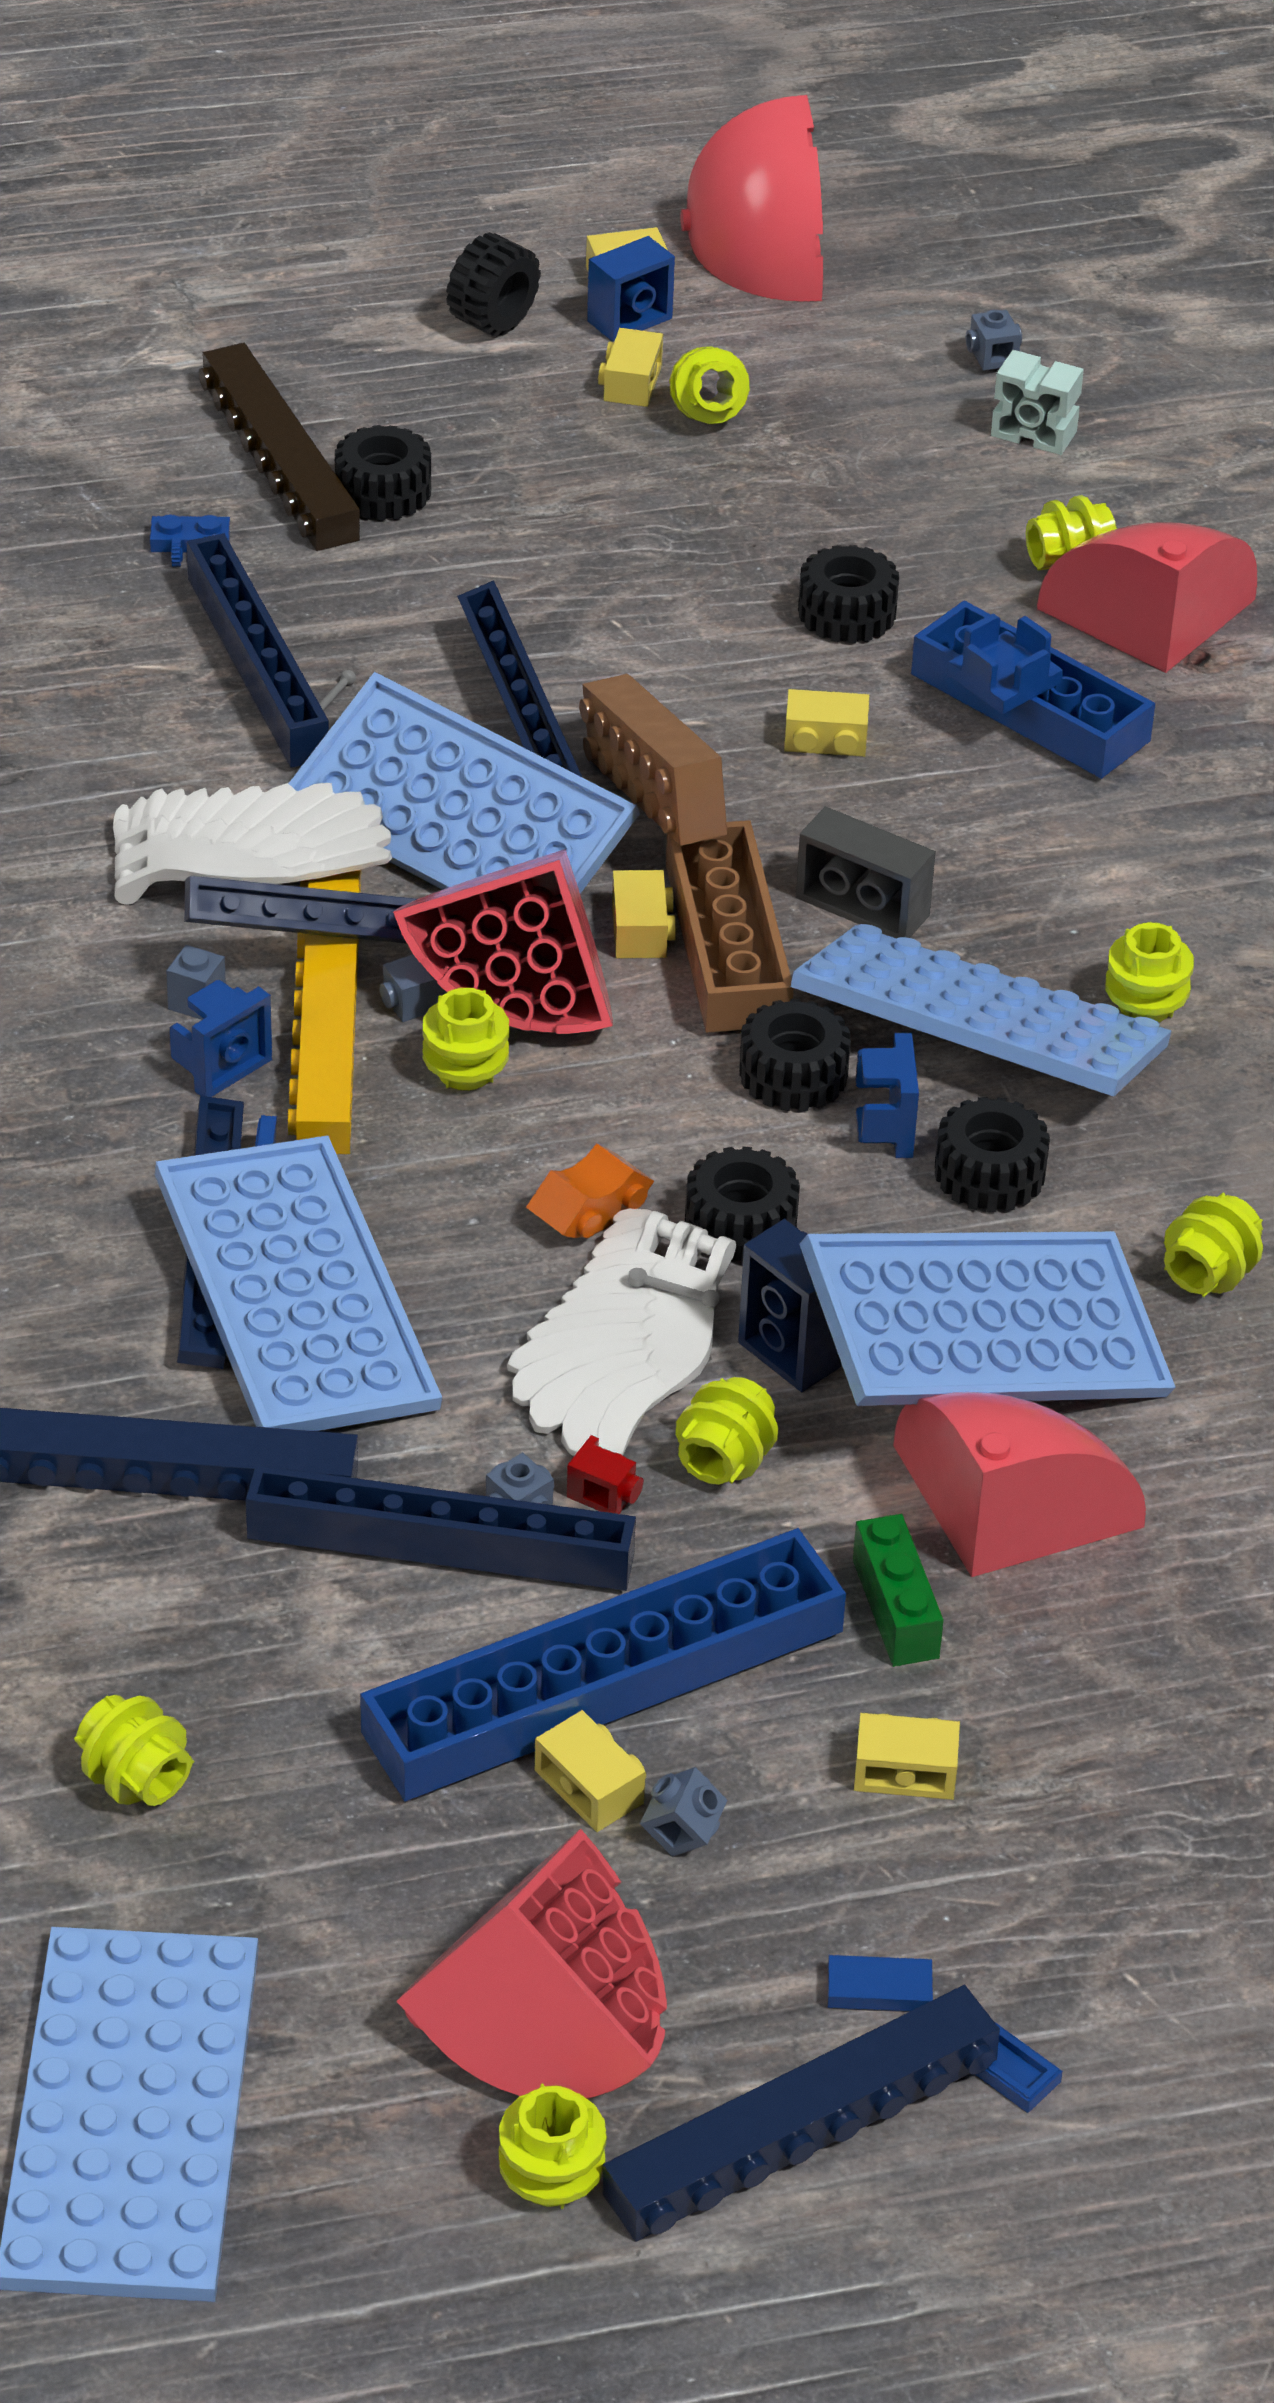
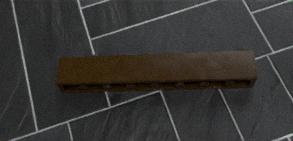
[199,342,360,551]

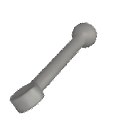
[319,669,356,710]
[628,1268,720,1307]

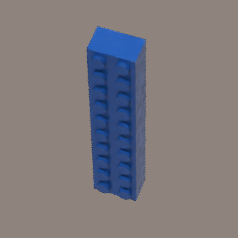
[360,1528,846,1802]

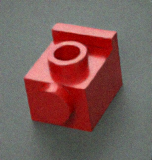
[567,1435,644,1514]

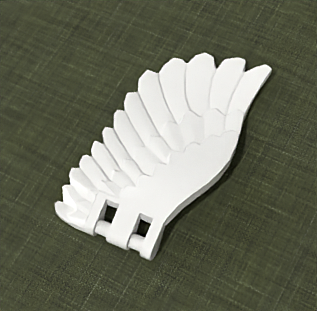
[113,783,392,905]
[507,1208,736,1456]

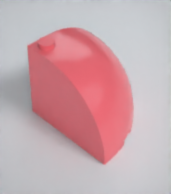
[680,95,823,302]
[1037,522,1257,673]
[393,849,613,1034]
[893,1392,1146,1577]
[397,1829,667,2098]

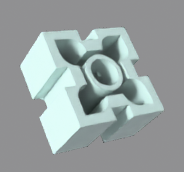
[991,350,1084,455]

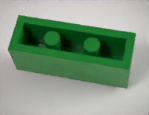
[853,1513,944,1667]

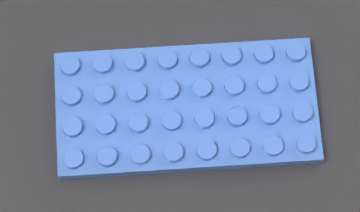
[288,672,640,894]
[790,924,1171,1097]
[154,1136,442,1431]
[799,1231,1176,1406]
[0,1927,259,2302]

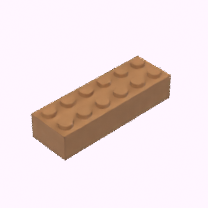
[579,674,728,846]
[666,820,794,1033]

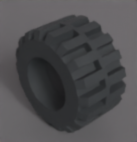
[446,232,541,337]
[335,425,431,520]
[798,545,899,643]
[739,999,851,1111]
[934,1097,1050,1212]
[685,1146,800,1264]

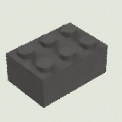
[795,806,936,939]

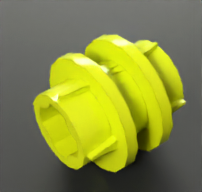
[669,346,750,424]
[1026,495,1117,570]
[1105,922,1194,1022]
[423,988,509,1090]
[1164,1192,1263,1297]
[675,1377,778,1485]
[74,1695,194,1806]
[498,2083,607,2209]

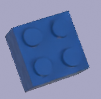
[587,236,675,342]

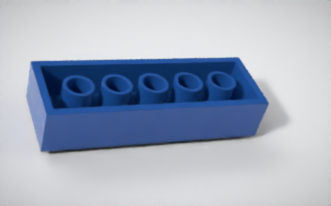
[911,600,1155,779]

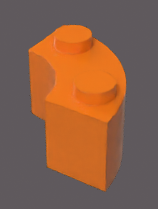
[526,1143,654,1238]

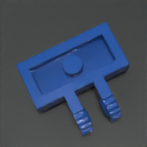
[150,515,230,567]

